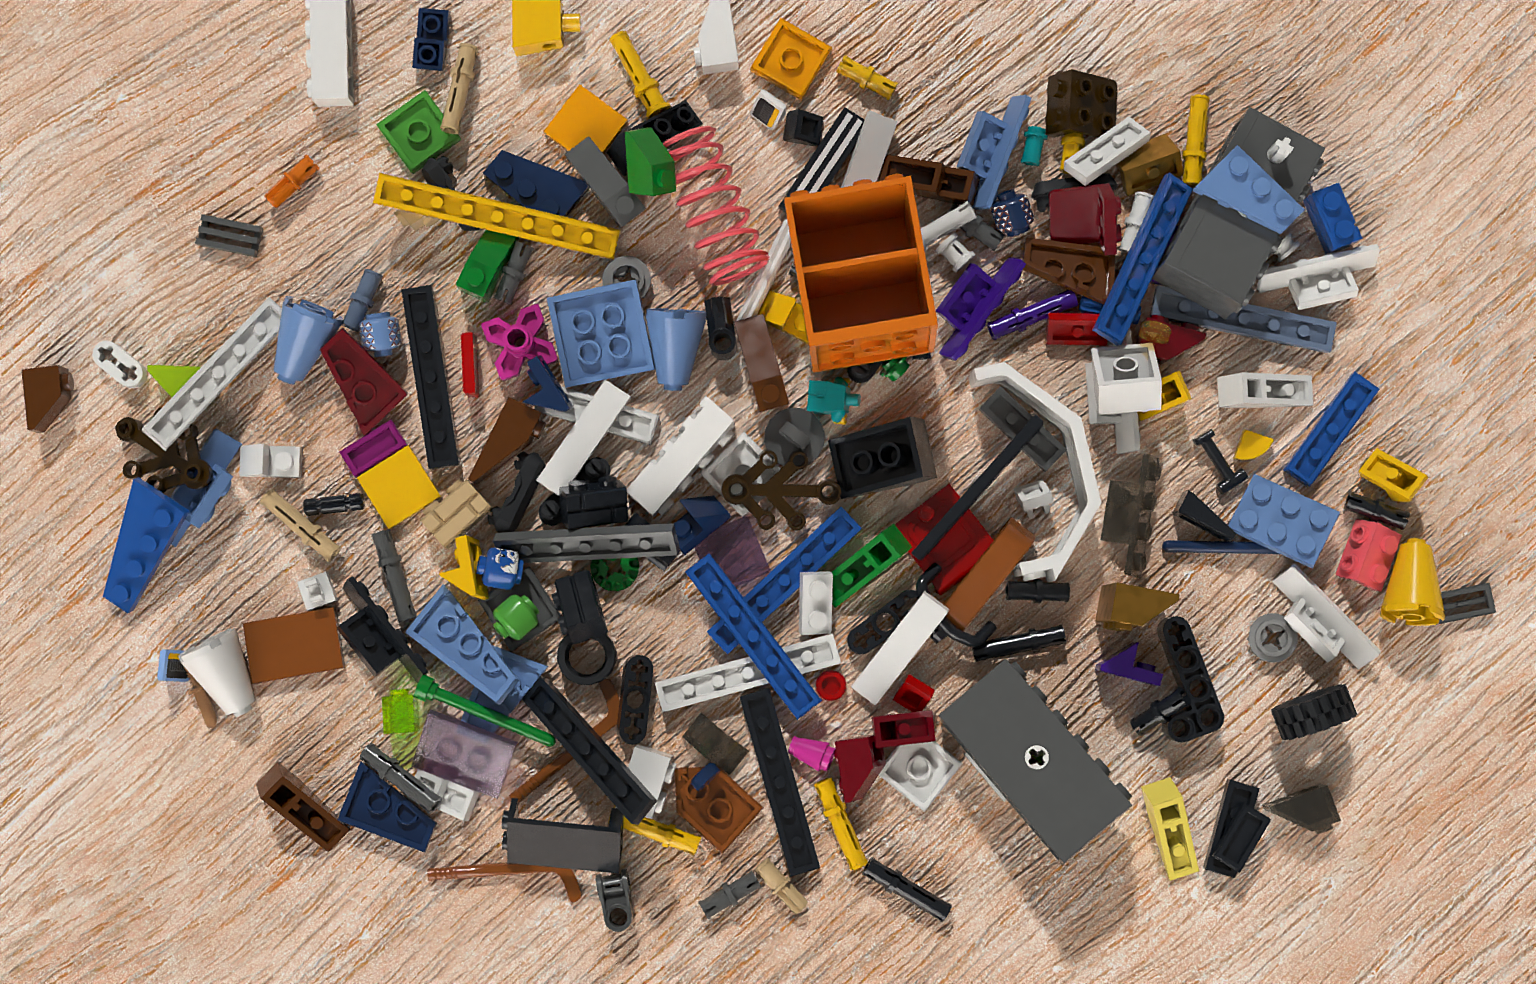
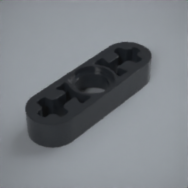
[847,590,919,654]
[616,655,653,745]

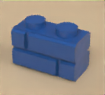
[1303,183,1363,255]

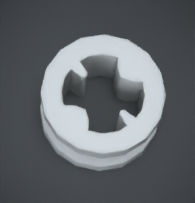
[1271,233,1300,262]

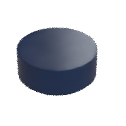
[690,763,721,792]

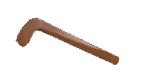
[509,679,620,803]
[427,862,582,903]

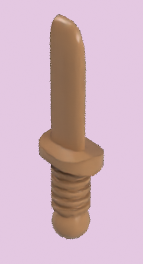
[184,667,217,729]

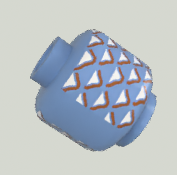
[359,312,402,357]

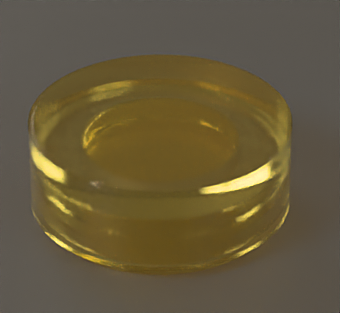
[1139,321,1172,344]

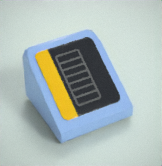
[157,649,190,682]

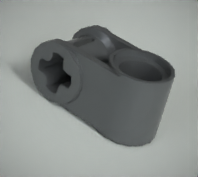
[596,869,634,932]

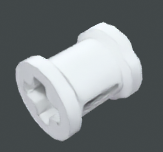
[935,232,976,273]

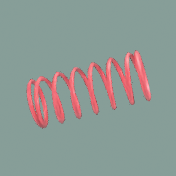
[663,126,770,286]

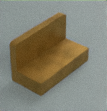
[1116,134,1184,196]

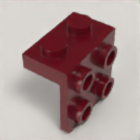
[1049,183,1122,256]

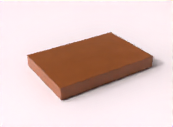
[243,607,345,684]

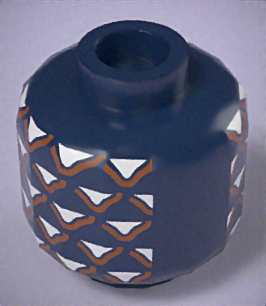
[991,189,1034,237]

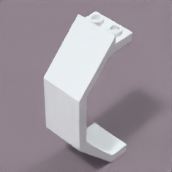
[968,362,1101,583]

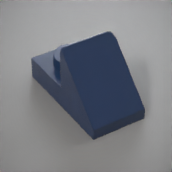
[523,355,574,412]
[674,495,732,555]

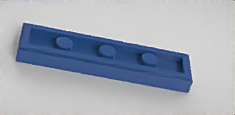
[1283,372,1380,488]

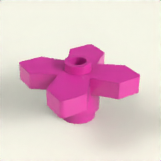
[481,304,558,381]

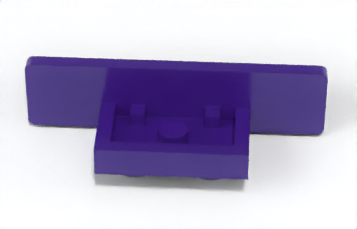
[936,257,1026,361]

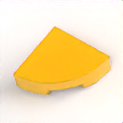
[1233,429,1274,460]

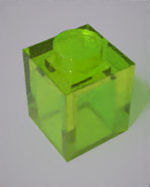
[382,689,420,734]

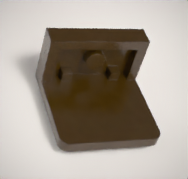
[1045,69,1117,138]

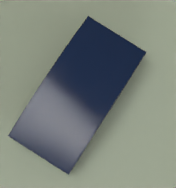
[412,8,451,71]

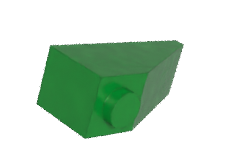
[455,230,519,304]
[831,523,912,608]

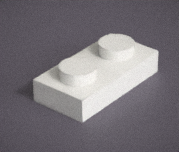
[799,571,833,635]

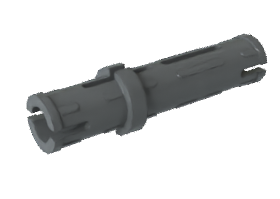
[371,529,417,623]
[360,743,442,814]

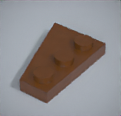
[1023,237,1116,305]

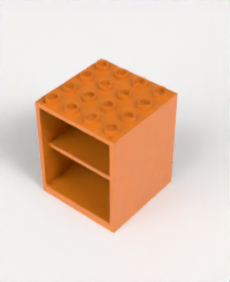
[784,174,938,373]

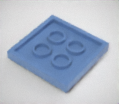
[547,279,655,388]

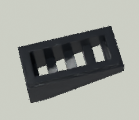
[1172,490,1236,541]

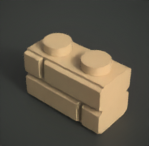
[420,479,494,549]

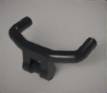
[916,563,997,648]

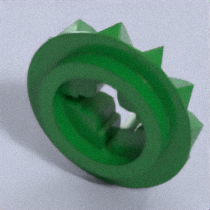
[590,557,639,591]

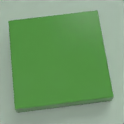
[376,90,461,174]

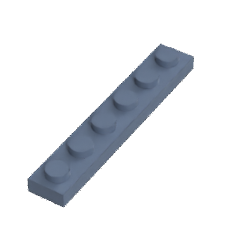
[1150,285,1337,353]

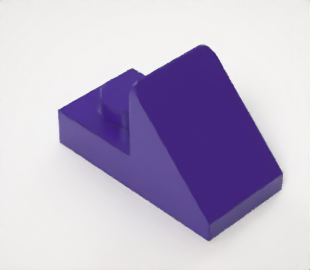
[1095,642,1163,686]

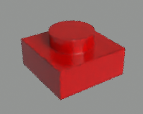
[892,674,935,712]

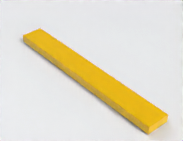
[373,173,620,260]

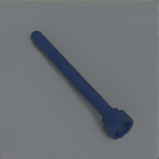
[1162,540,1279,554]

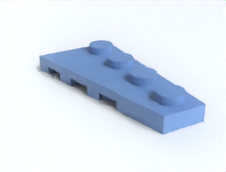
[405,584,519,705]

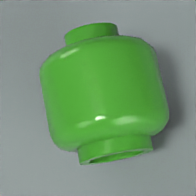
[492,595,540,640]

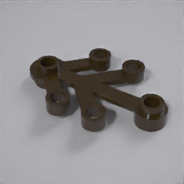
[115,407,213,493]
[721,450,841,530]

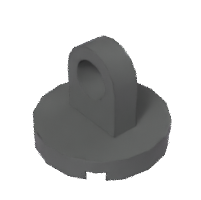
[764,408,825,466]

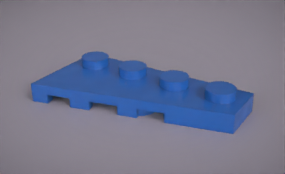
[103,477,190,613]

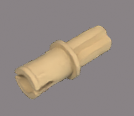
[754,857,808,914]

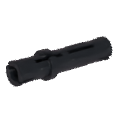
[972,625,1066,662]
[862,857,952,922]

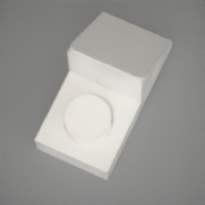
[239,444,303,478]

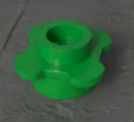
[880,357,910,381]

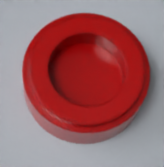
[815,670,846,701]

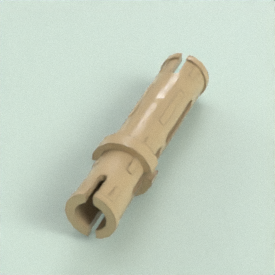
[440,43,479,134]
[259,489,342,562]

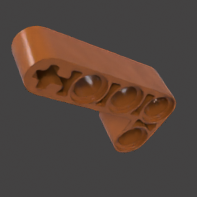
[943,517,1036,631]

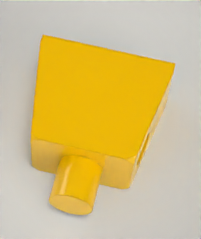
[512,0,581,56]

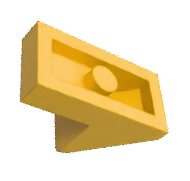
[757,291,808,344]
[1358,448,1428,502]
[439,535,489,600]

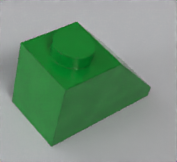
[625,127,676,196]

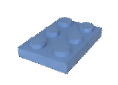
[1228,474,1340,569]

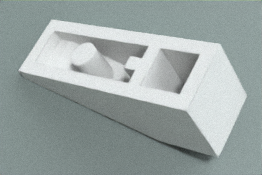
[693,0,739,75]
[1217,372,1313,408]

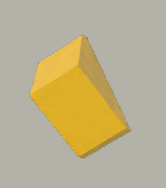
[1137,371,1192,421]

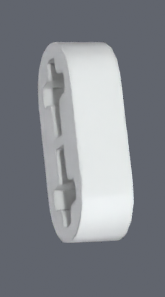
[92,341,147,389]

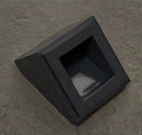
[783,109,824,147]

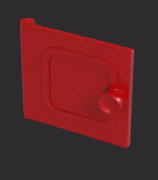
[895,483,994,596]

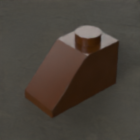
[22,365,74,433]

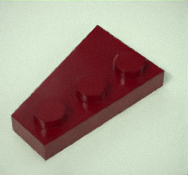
[320,327,408,436]

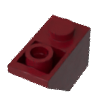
[1136,315,1207,364]
[834,734,886,803]

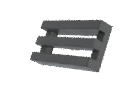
[195,214,263,258]
[1436,583,1496,625]

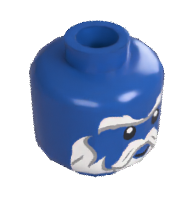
[476,547,524,590]

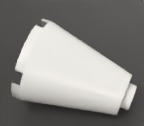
[178,628,255,717]

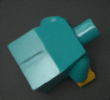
[807,377,861,425]

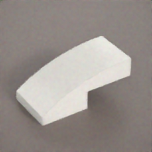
[406,769,480,821]

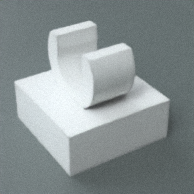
[1014,479,1054,519]
[297,572,338,611]

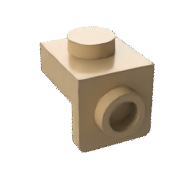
[394,209,440,232]

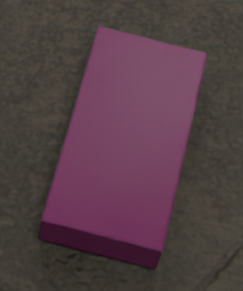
[339,420,408,478]

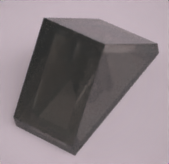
[682,712,749,775]

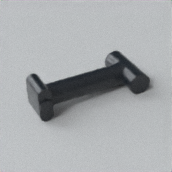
[1192,429,1248,495]

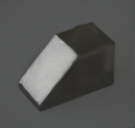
[1262,783,1341,834]

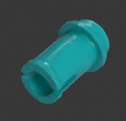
[1021,126,1048,166]

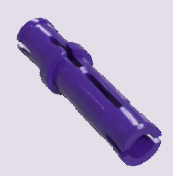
[987,289,1078,341]

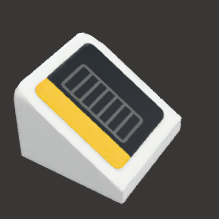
[750,89,786,131]

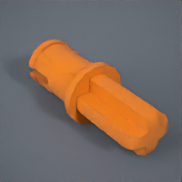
[265,155,320,208]

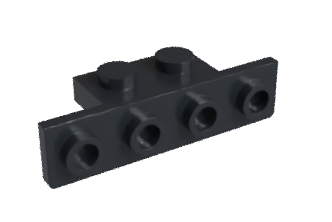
[337,576,428,683]

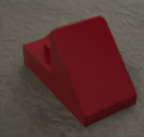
[871,710,936,748]

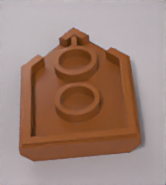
[675,766,764,854]

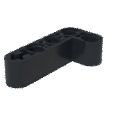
[1157,616,1224,743]

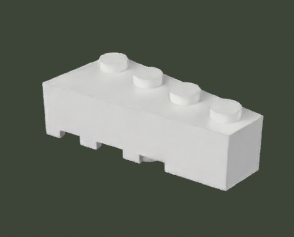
[627,396,735,517]

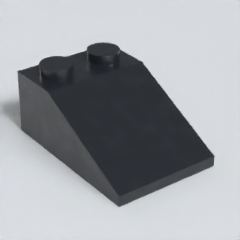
[828,417,937,499]

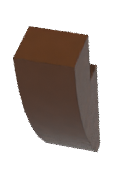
[879,154,980,207]

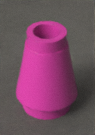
[788,736,836,772]

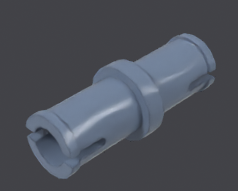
[342,269,383,332]

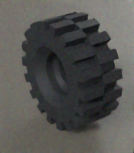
[1271,684,1357,740]

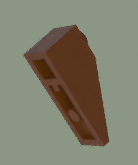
[734,314,789,412]
[468,397,546,485]
[256,761,350,852]

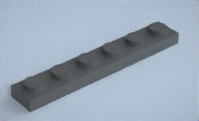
[493,523,680,563]

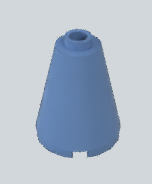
[273,296,343,385]
[646,308,707,391]

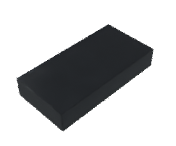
[1211,802,1272,873]

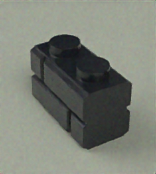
[559,476,628,529]
[552,569,608,644]

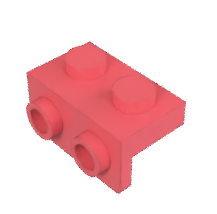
[1336,519,1402,592]

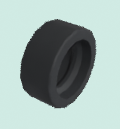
[557,634,617,685]

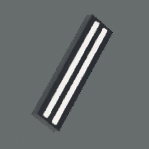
[779,107,864,213]

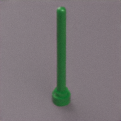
[414,675,556,747]

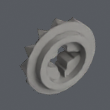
[602,256,651,299]
[1247,613,1298,663]

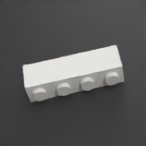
[305,0,354,107]

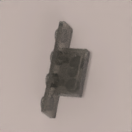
[1100,454,1162,578]

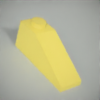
[1141,777,1199,881]

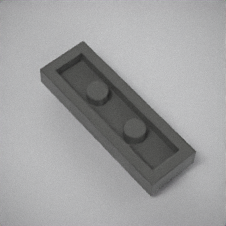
[978,386,1067,472]

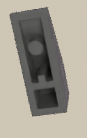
[564,136,646,228]

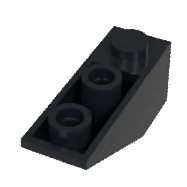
[606,100,703,176]

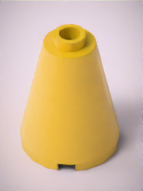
[1380,538,1445,626]

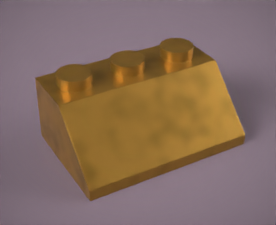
[1095,582,1180,632]

